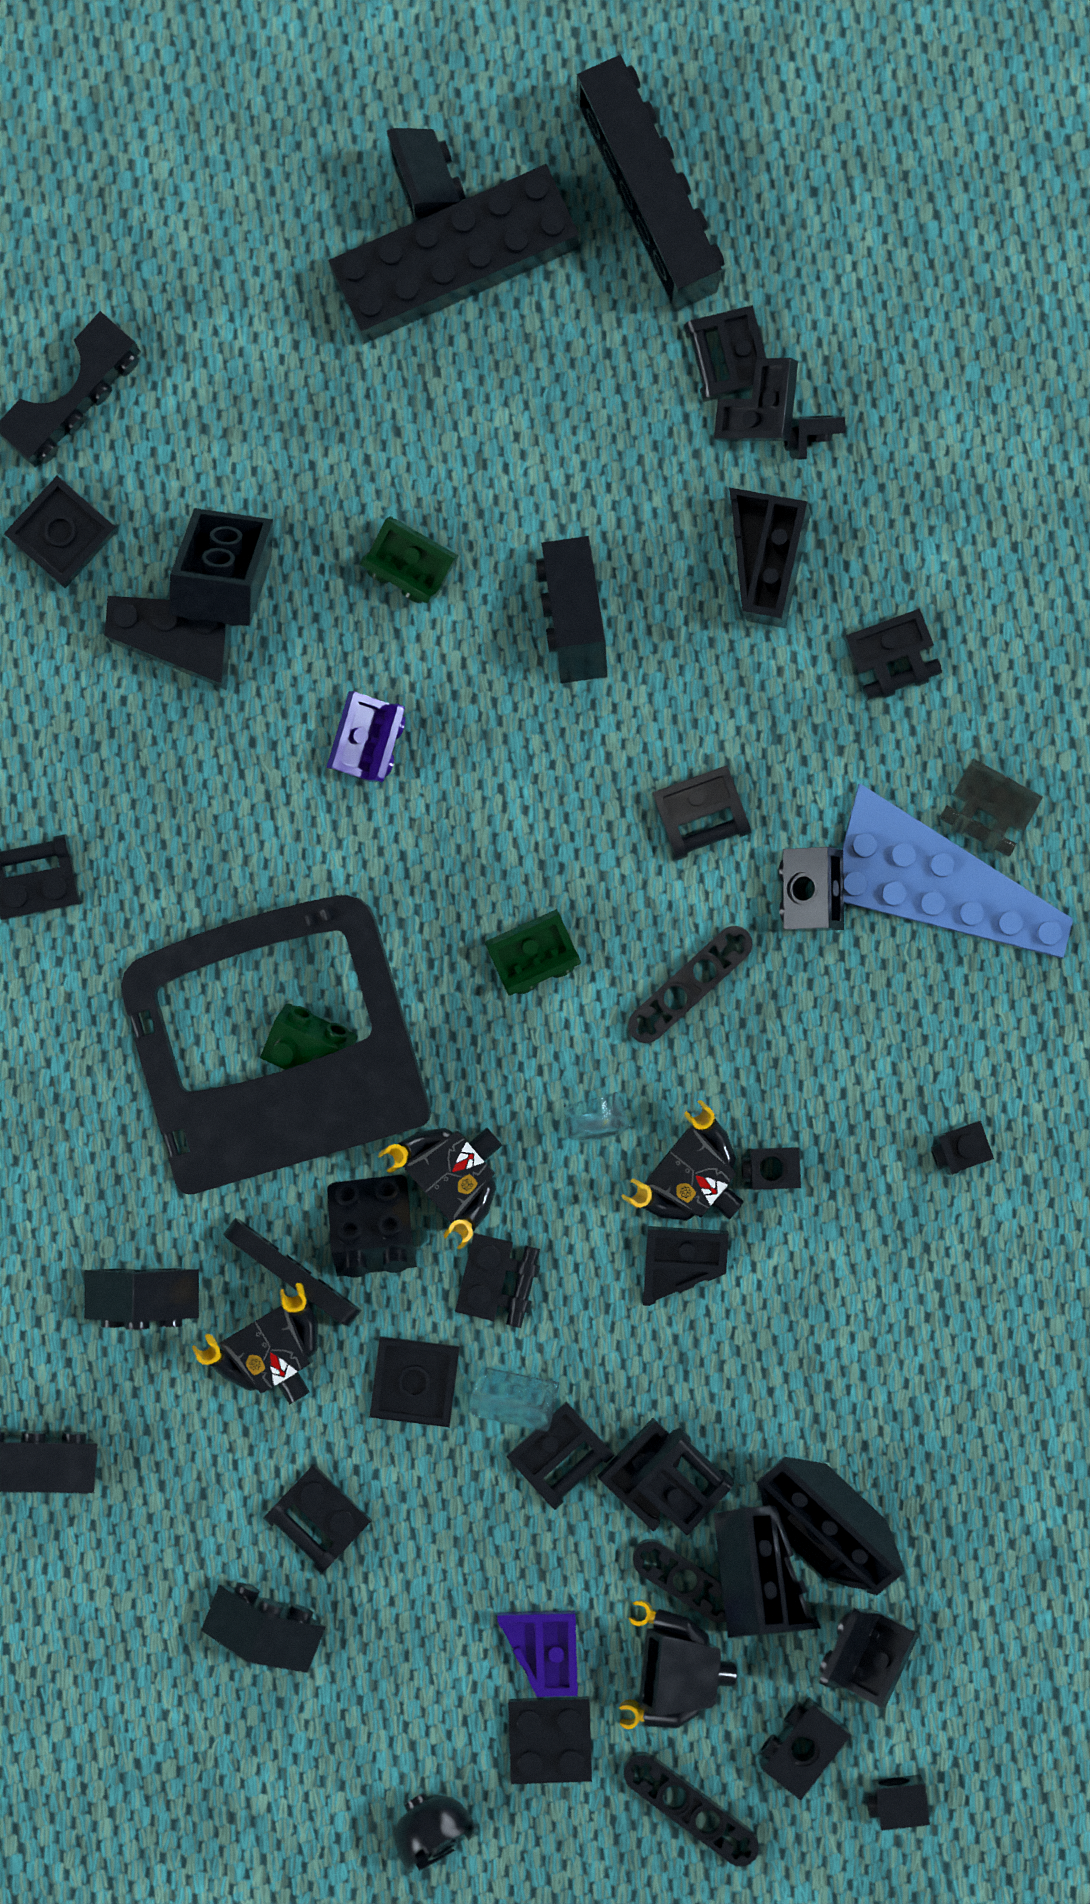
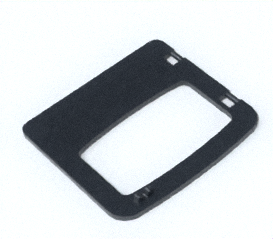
[121,895,431,1195]

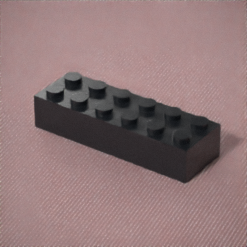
[576,54,725,312]
[328,164,579,344]

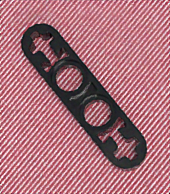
[628,926,753,1043]
[223,1218,361,1327]
[624,1752,759,1867]

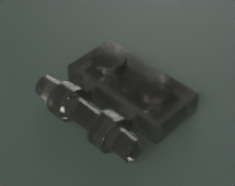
[939,758,1043,857]

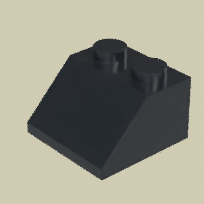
[386,128,466,222]

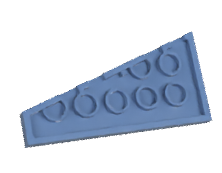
[842,783,1073,958]

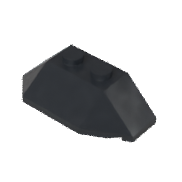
[757,1456,905,1596]

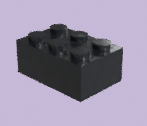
[169,508,273,626]

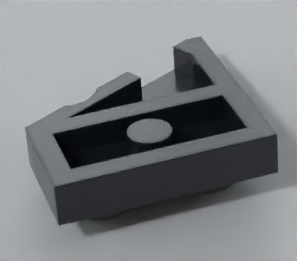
[643,1226,729,1306]
[597,1418,681,1532]

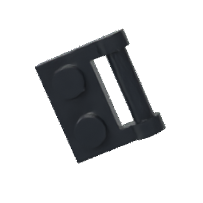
[683,305,766,402]
[652,765,752,861]
[0,834,81,920]
[507,1401,615,1510]
[630,1428,734,1535]
[263,1464,372,1574]

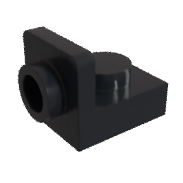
[783,415,845,460]
[931,1121,994,1175]

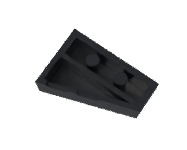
[729,487,811,628]
[535,536,607,684]
[105,596,232,690]
[0,1430,97,1493]
[713,1506,821,1638]

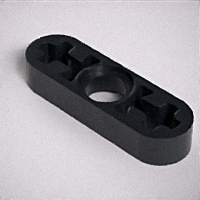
[633,1539,726,1623]

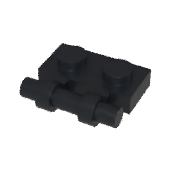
[844,608,942,700]
[455,1233,540,1328]

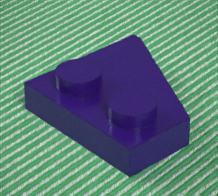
[497,1611,578,1697]

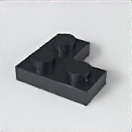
[714,358,798,442]

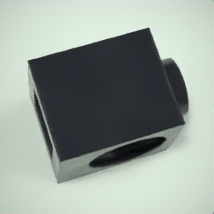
[741,1147,801,1190]
[866,1775,930,1831]

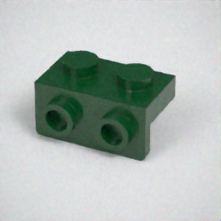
[359,516,458,603]
[484,909,581,996]
[260,1003,358,1070]

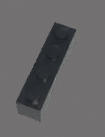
[0,311,141,468]

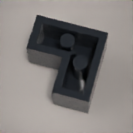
[84,1268,199,1330]
[201,1582,326,1673]

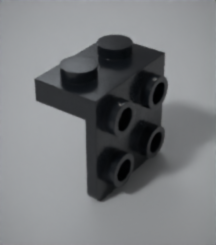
[327,1175,417,1278]
[819,1608,920,1708]

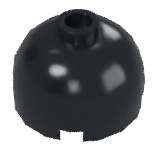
[394,1793,478,1874]

